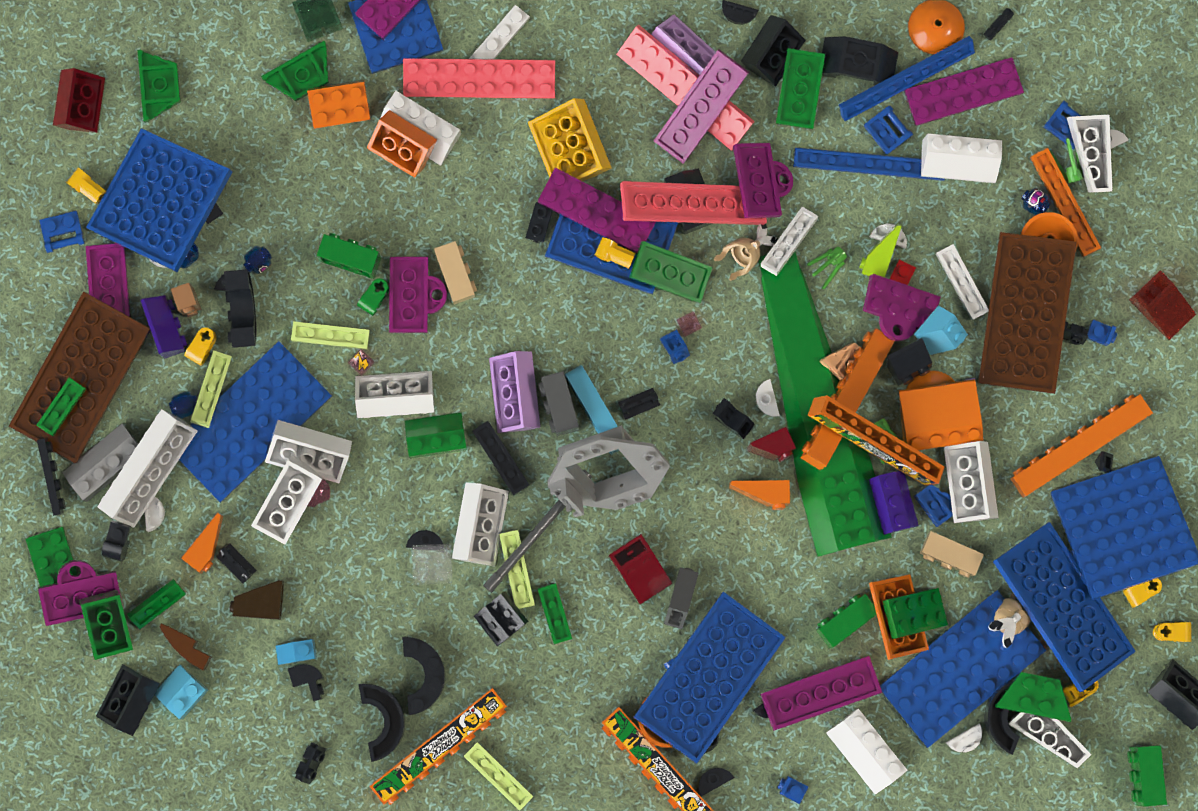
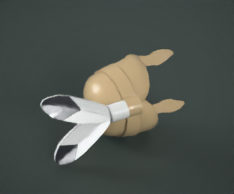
[714,224,778,281]
[988,593,1031,648]

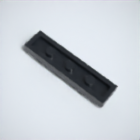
[472,421,530,496]
[37,437,66,516]

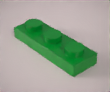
[37,377,86,436]
[127,579,186,630]
[538,583,572,645]

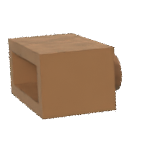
[171,283,202,317]

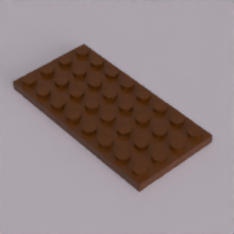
[978,232,1077,394]
[9,292,151,464]

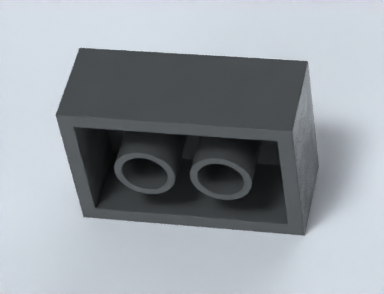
[539,371,579,437]

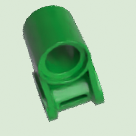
[357,278,389,316]

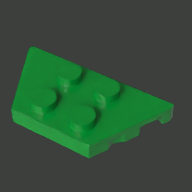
[261,41,329,101]
[137,50,181,123]
[995,672,1071,722]

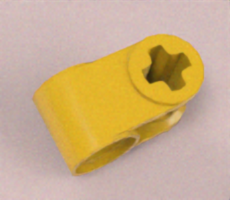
[184,328,217,366]
[1123,578,1162,608]
[1153,622,1192,642]
[1062,681,1098,708]

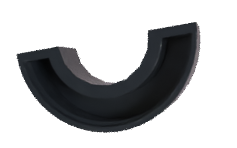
[221,269,257,348]
[402,637,446,715]
[984,680,1020,755]
[359,684,405,762]

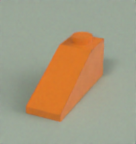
[181,513,223,574]

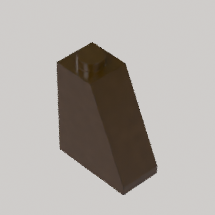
[230,580,284,620]

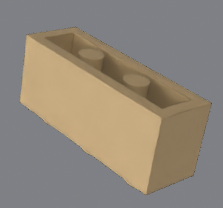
[434,241,477,305]
[920,531,984,578]

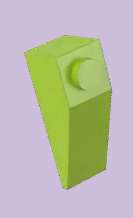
[859,223,902,277]

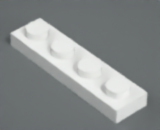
[469,5,530,59]
[761,207,818,276]
[936,244,989,321]

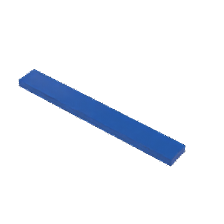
[839,36,975,121]
[793,148,945,181]

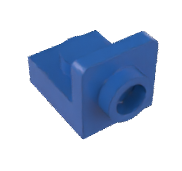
[1087,320,1117,346]
[660,329,690,364]
[777,776,808,804]

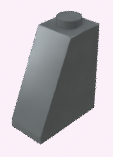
[664,567,699,629]

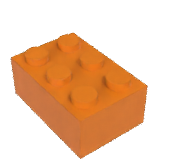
[307,80,371,129]
[367,110,437,178]

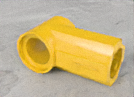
[66,168,106,204]
[594,237,636,269]

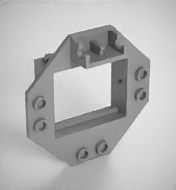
[547,425,670,517]

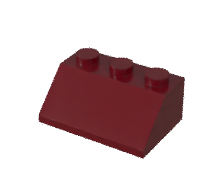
[53,68,105,133]
[747,427,796,462]

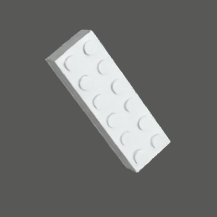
[98,409,197,528]

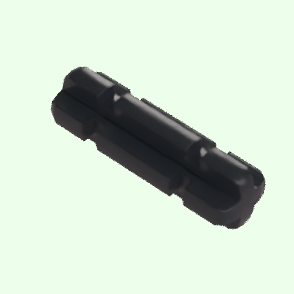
[984,8,1014,40]

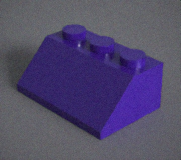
[141,295,188,359]
[869,471,919,535]

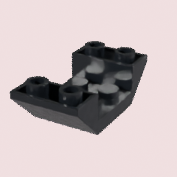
[822,36,899,86]

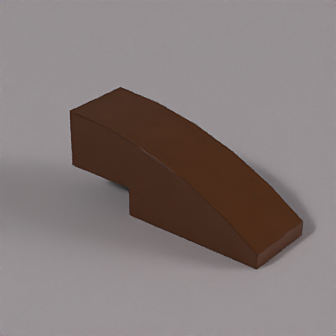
[160,623,212,671]

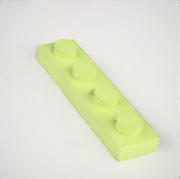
[291,321,370,350]
[190,350,232,428]
[499,530,535,609]
[464,742,533,811]

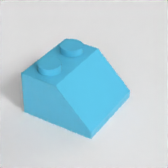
[914,305,968,355]
[155,664,208,719]

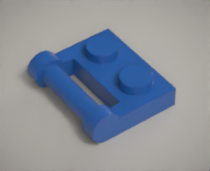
[1044,101,1081,150]
[864,105,914,155]
[39,211,85,253]

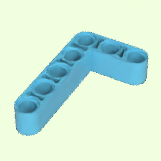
[564,365,620,455]

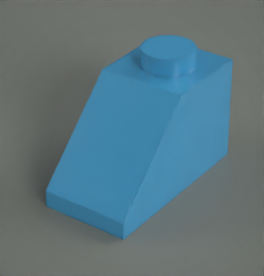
[276,639,317,665]

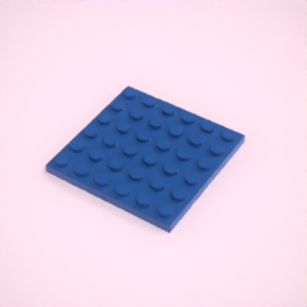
[86,128,233,272]
[1050,456,1198,600]

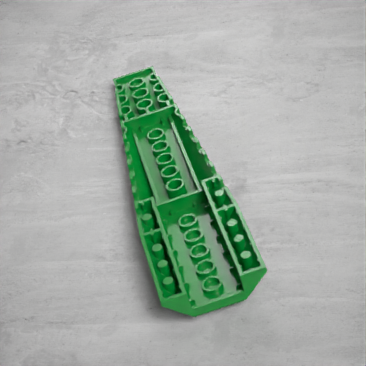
[758,251,892,557]

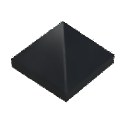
[1095,451,1113,473]

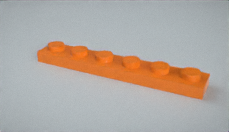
[1030,148,1101,257]

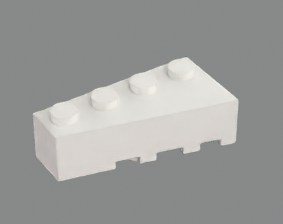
[1066,115,1112,192]
[1008,712,1091,768]

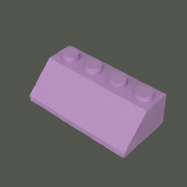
[651,15,716,75]
[489,351,540,433]

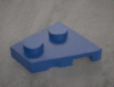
[914,485,953,527]

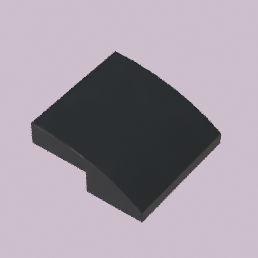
[474,591,529,647]

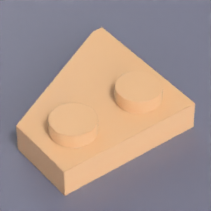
[819,343,860,380]

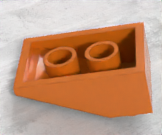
[729,480,790,510]

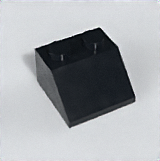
[887,338,932,386]

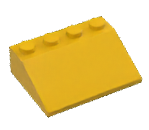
[528,98,612,182]

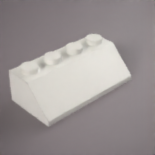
[381,91,461,166]
[921,134,1002,183]
[355,371,434,418]
[265,420,352,483]
[944,441,999,523]
[251,455,322,544]
[452,483,509,567]
[826,709,908,794]

